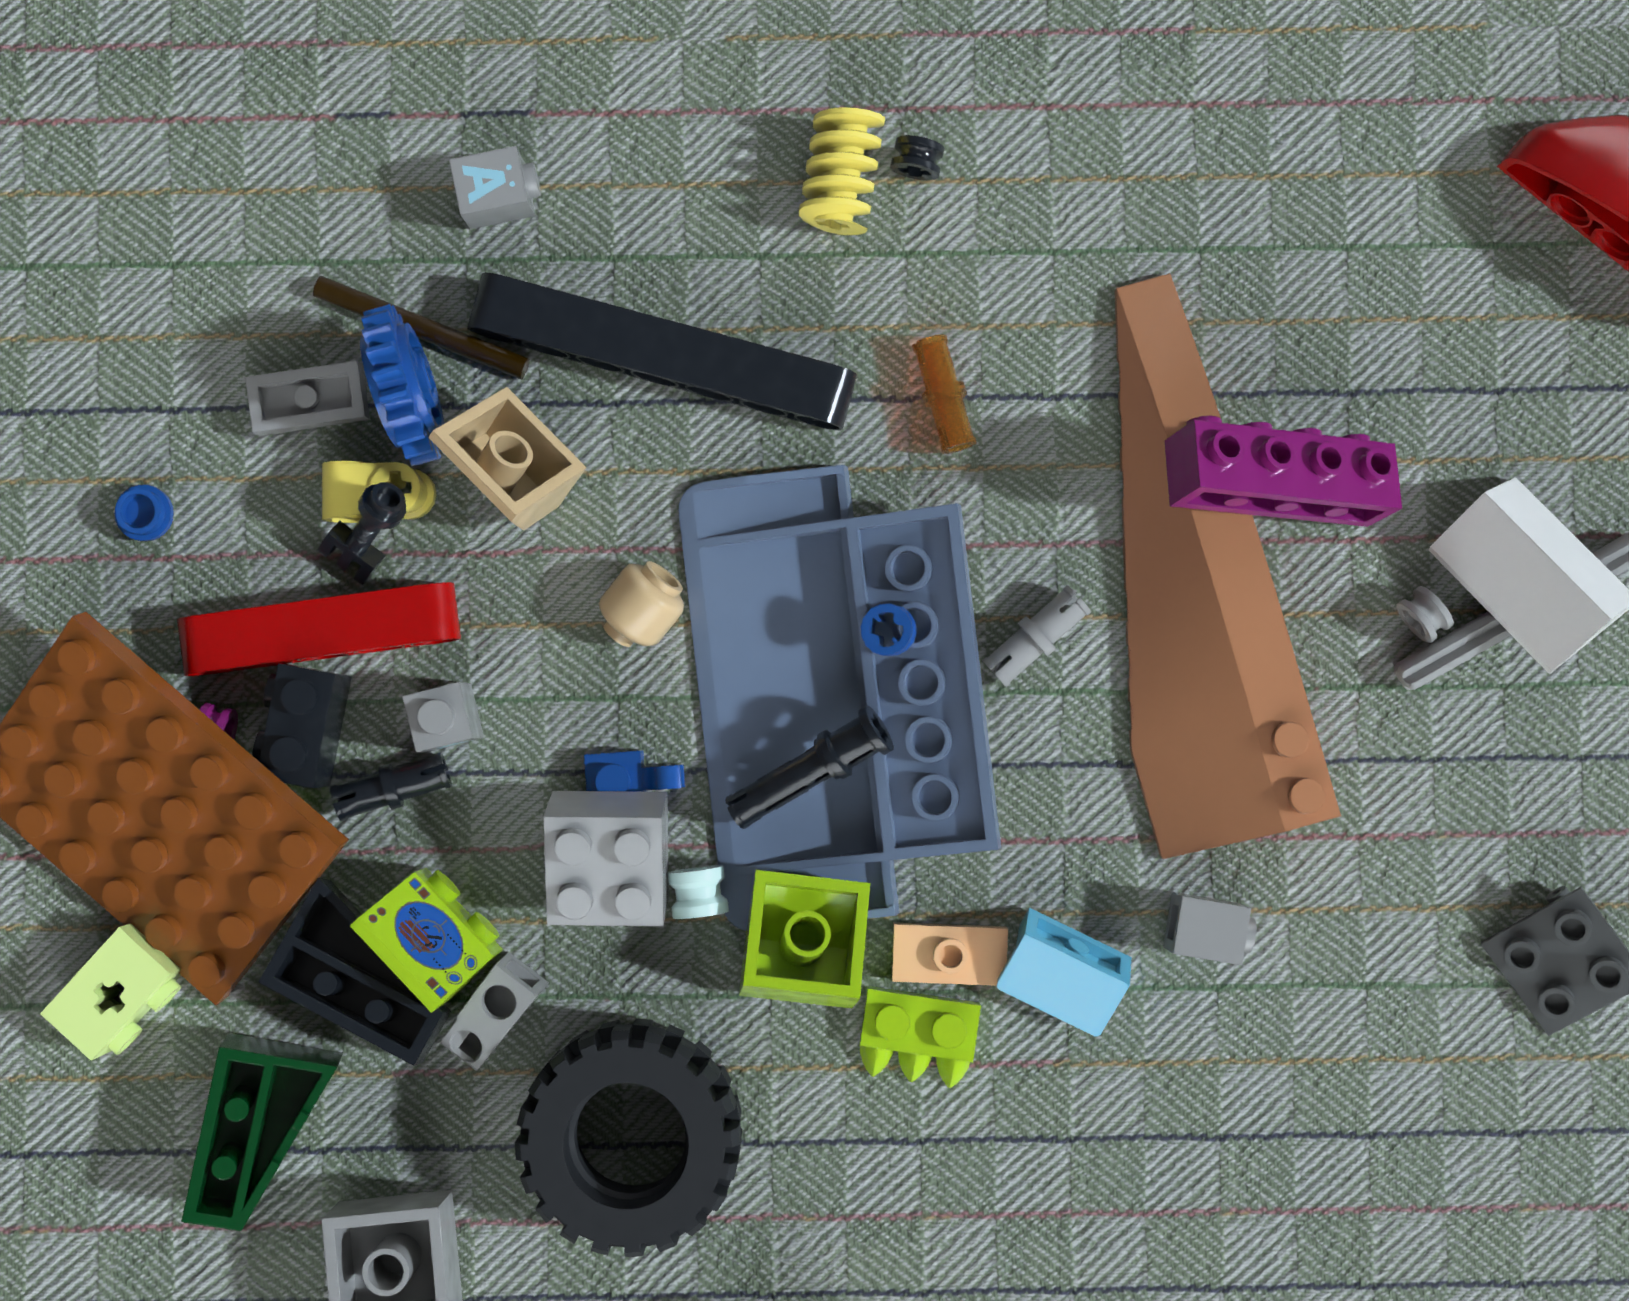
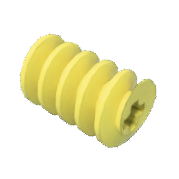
[799,107,885,235]

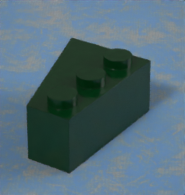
[181,1033,343,1231]

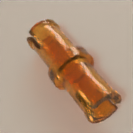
[912,334,977,454]

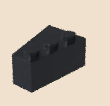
[259,877,451,1066]

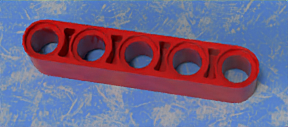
[177,582,461,676]

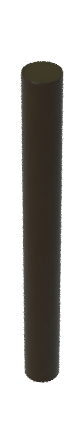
[313,276,530,380]

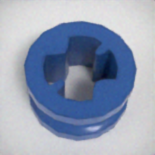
[860,603,917,656]

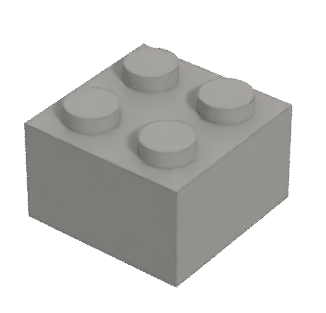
[543,791,669,926]
[321,1190,463,1301]

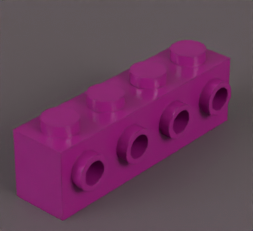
[1164,416,1402,527]

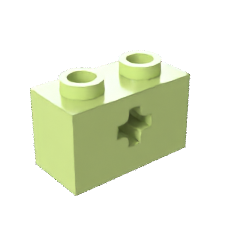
[40,924,181,1060]

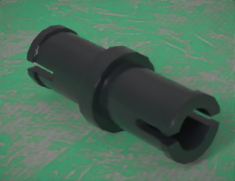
[330,752,452,821]

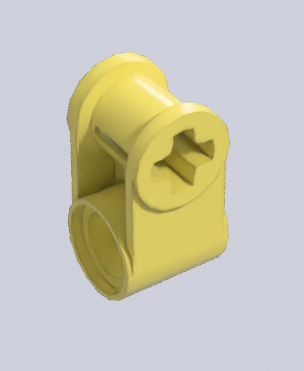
[322,461,436,523]

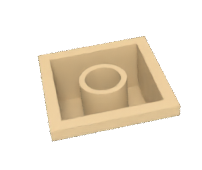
[429,387,587,530]

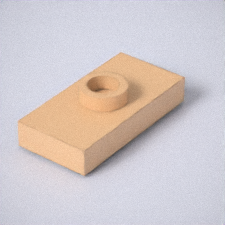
[891,922,1008,986]

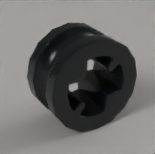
[890,135,945,180]

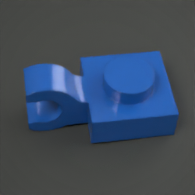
[584,750,685,792]

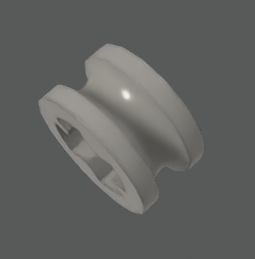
[1396,586,1454,643]

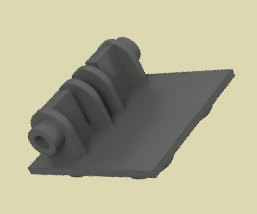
[1481,886,1629,1036]

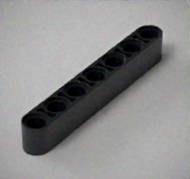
[467,272,857,431]

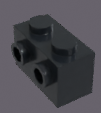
[252,663,352,788]

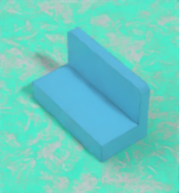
[997,908,1132,1036]

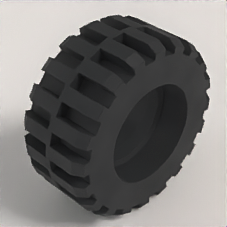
[515,1019,743,1257]

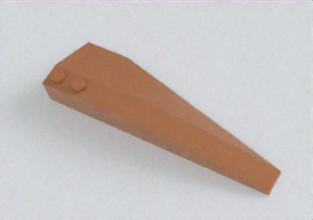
[1115,273,1341,859]

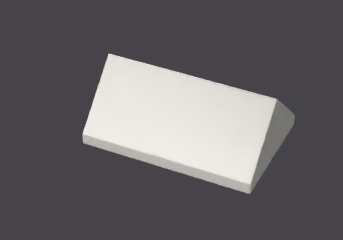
[1429,477,1629,674]

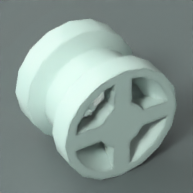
[667,865,729,919]

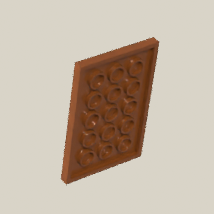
[0,612,349,1006]

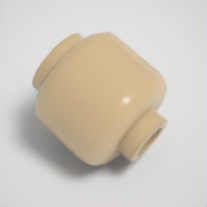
[599,561,684,647]

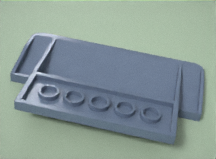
[678,465,1001,931]

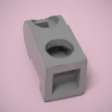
[441,952,549,1071]

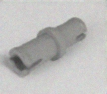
[982,585,1091,687]

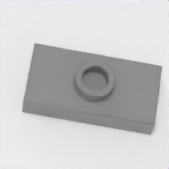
[245,361,370,436]

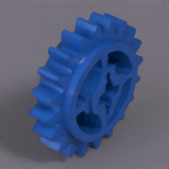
[360,304,444,466]

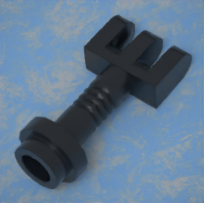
[317,482,406,586]

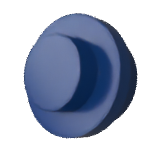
[114,485,174,542]

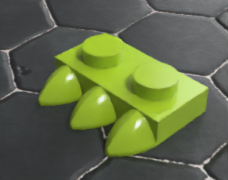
[859,986,981,1088]

